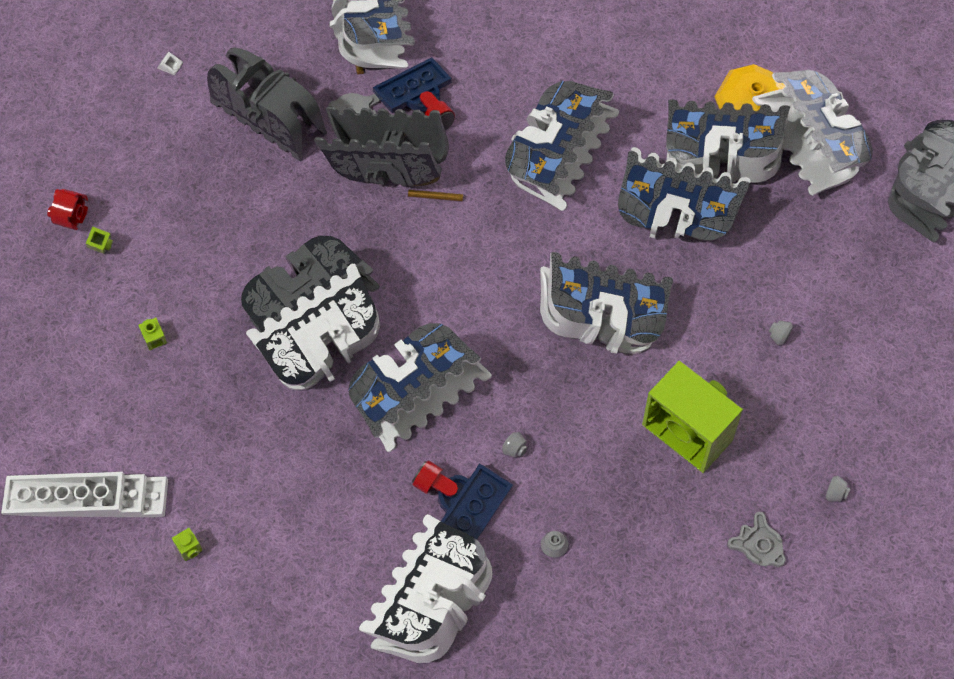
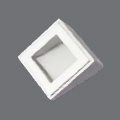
[157,52,183,75]

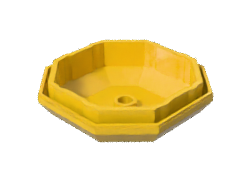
[714,64,785,111]

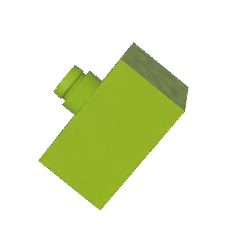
[642,360,743,473]

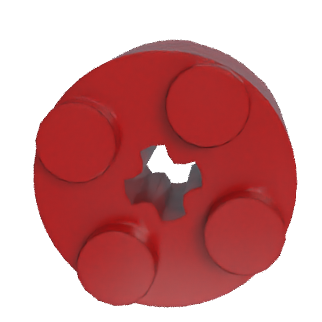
[47,189,88,230]

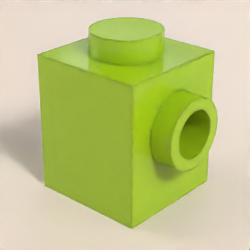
[85,226,113,254]
[138,317,167,351]
[172,528,203,561]

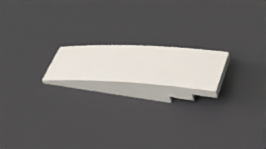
[1,472,168,517]

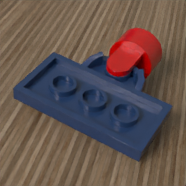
[373,57,455,130]
[412,460,513,540]

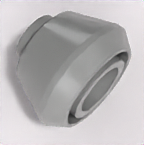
[769,320,793,346]
[502,432,528,458]
[826,476,850,502]
[541,531,568,558]

